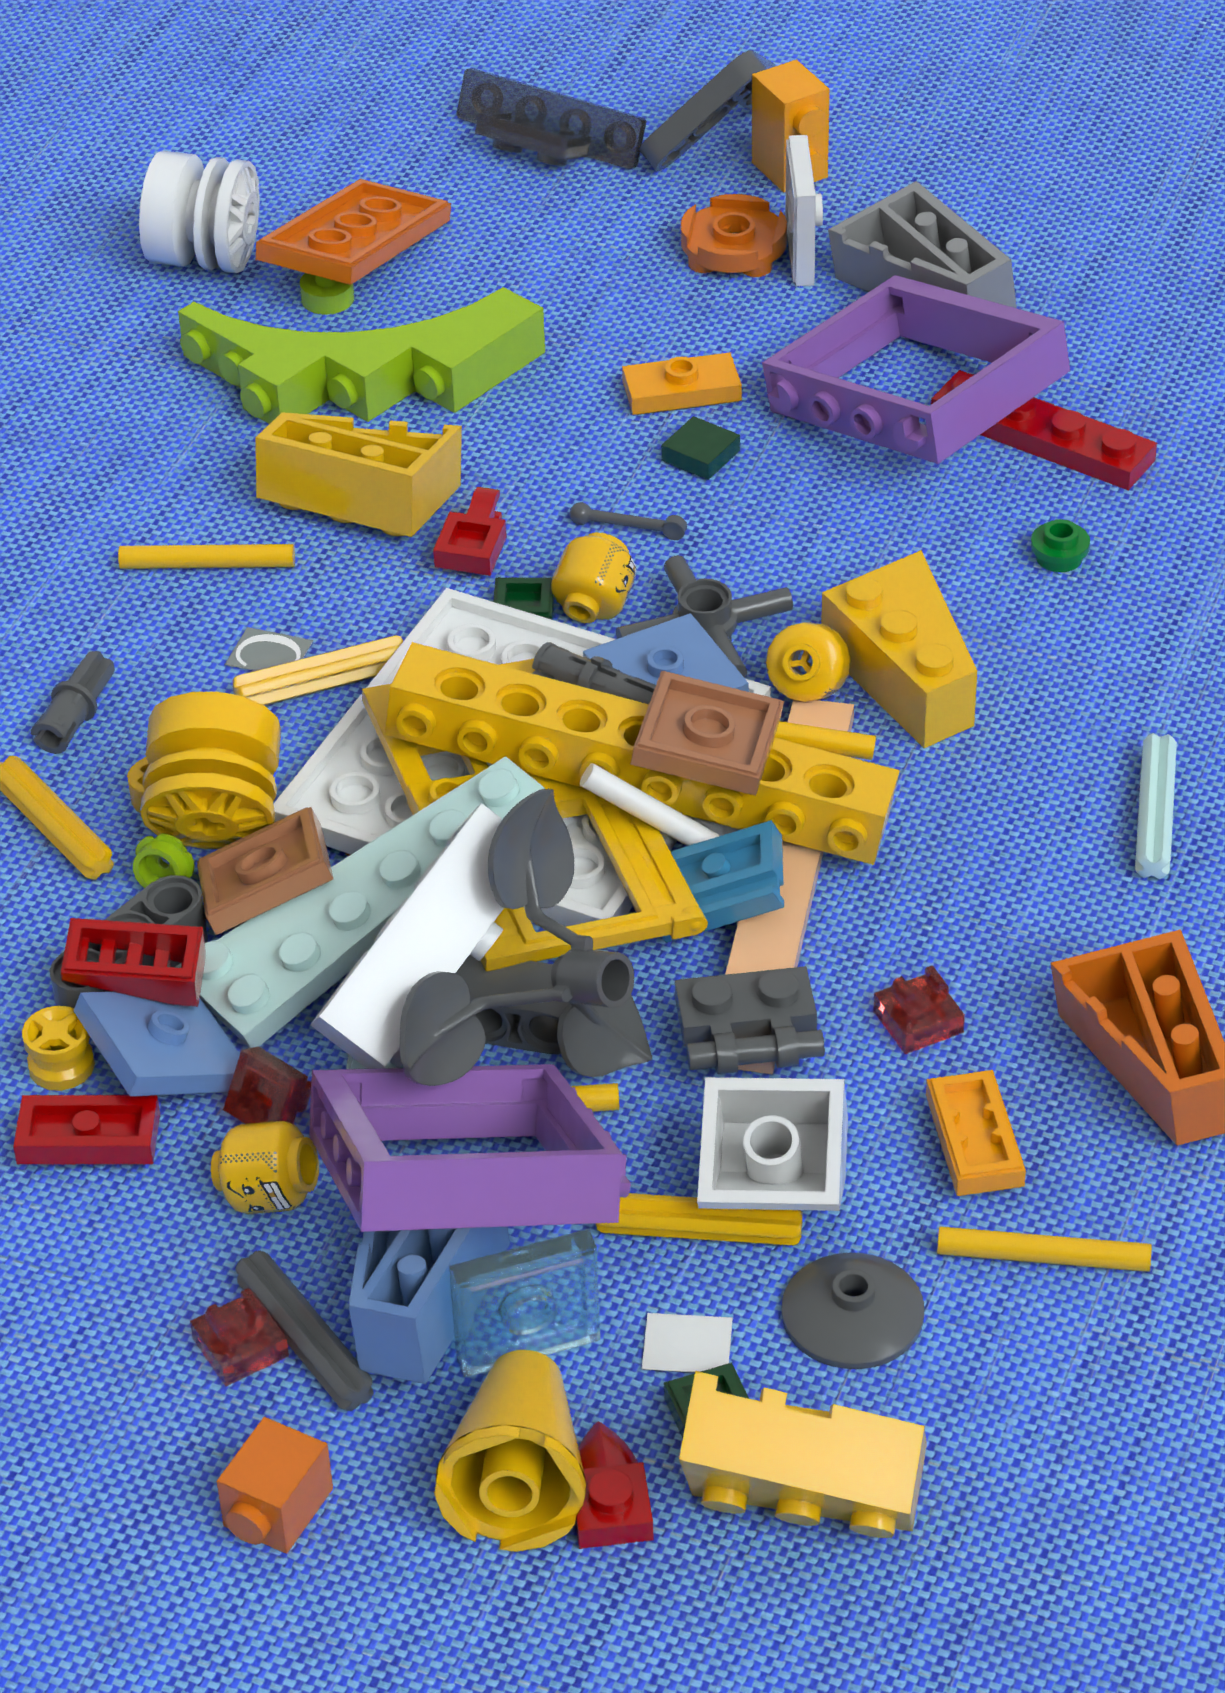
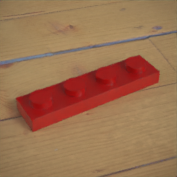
[931,370,1157,491]

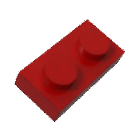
[13,1095,160,1164]

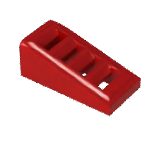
[61,918,206,1007]

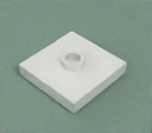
[785,135,823,286]

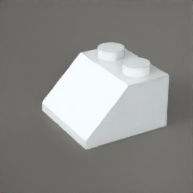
[697,1077,848,1211]

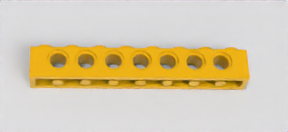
[384,642,900,865]

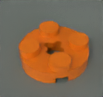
[681,194,787,277]

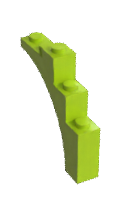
[178,287,545,424]

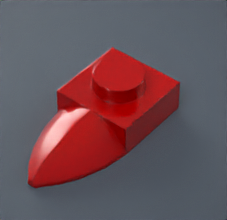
[575,1421,654,1549]

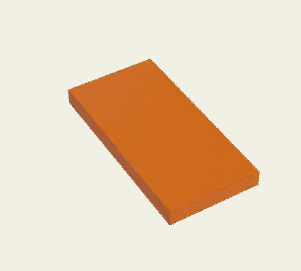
[255,179,451,285]

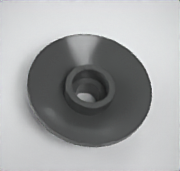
[782,1253,924,1369]

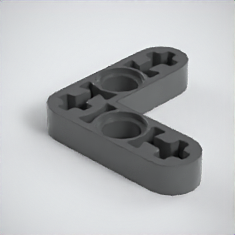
[639,50,776,171]

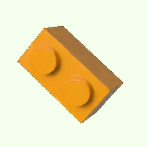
[752,59,830,193]

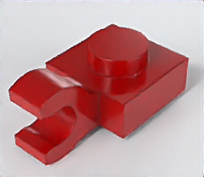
[433,487,507,576]

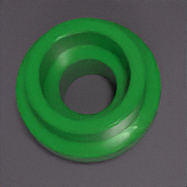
[1031,519,1090,572]

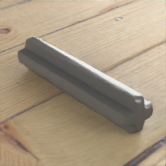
[235,1251,374,1411]

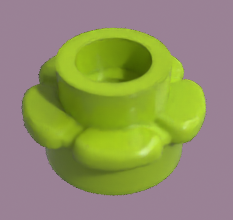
[133,833,195,888]

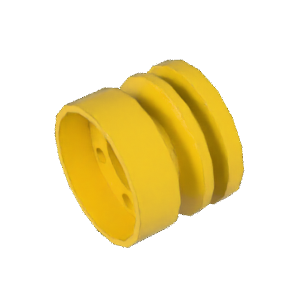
[140,692,281,849]

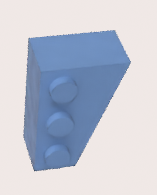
[348,1227,510,1384]

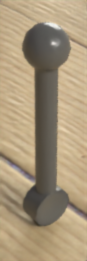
[569,502,687,540]

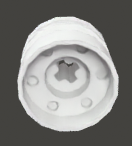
[139,151,260,273]

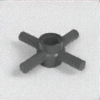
[616,555,793,678]

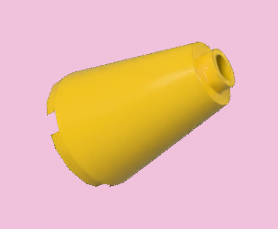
[434,1350,586,1552]

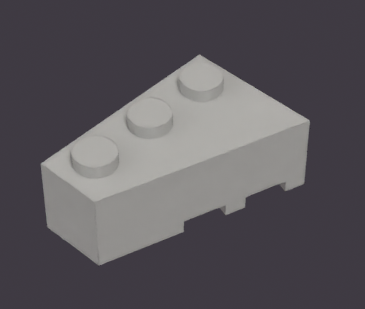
[828,181,1017,308]

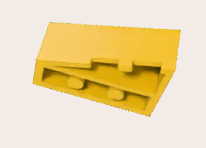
[255,412,462,537]
[821,550,977,748]
[679,1371,927,1538]

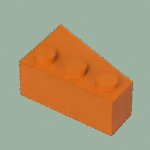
[1050,929,1225,1145]

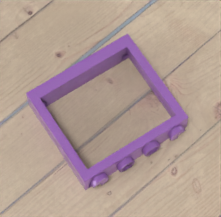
[762,275,1070,464]
[309,1064,631,1232]

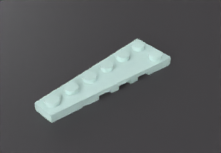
[175,756,545,1051]

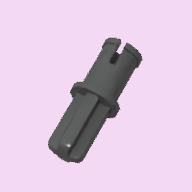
[31,651,115,754]

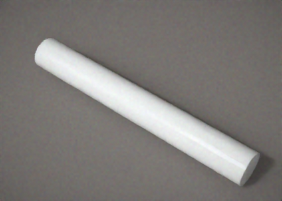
[580,763,720,846]

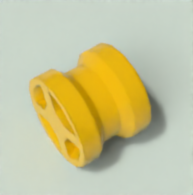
[22,1006,95,1091]

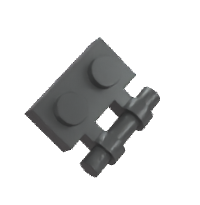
[675,966,825,1074]

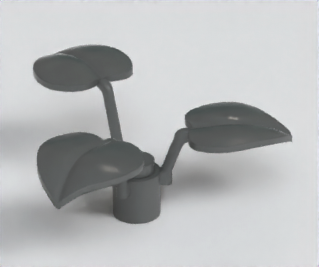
[400,789,652,1086]

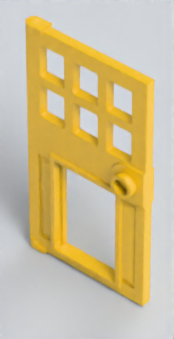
[362,653,708,972]

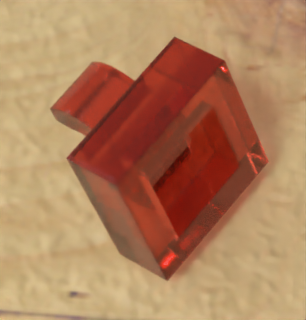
[873,965,965,1054]
[223,1046,311,1124]
[190,1288,289,1387]

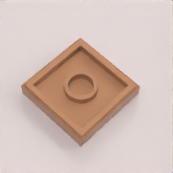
[631,671,784,796]
[197,807,334,935]

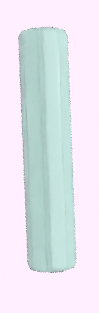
[1135,733,1177,879]

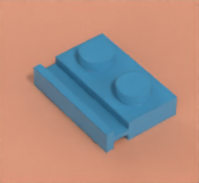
[662,820,784,943]

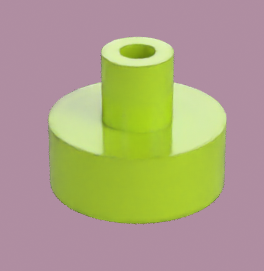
[300,273,355,315]

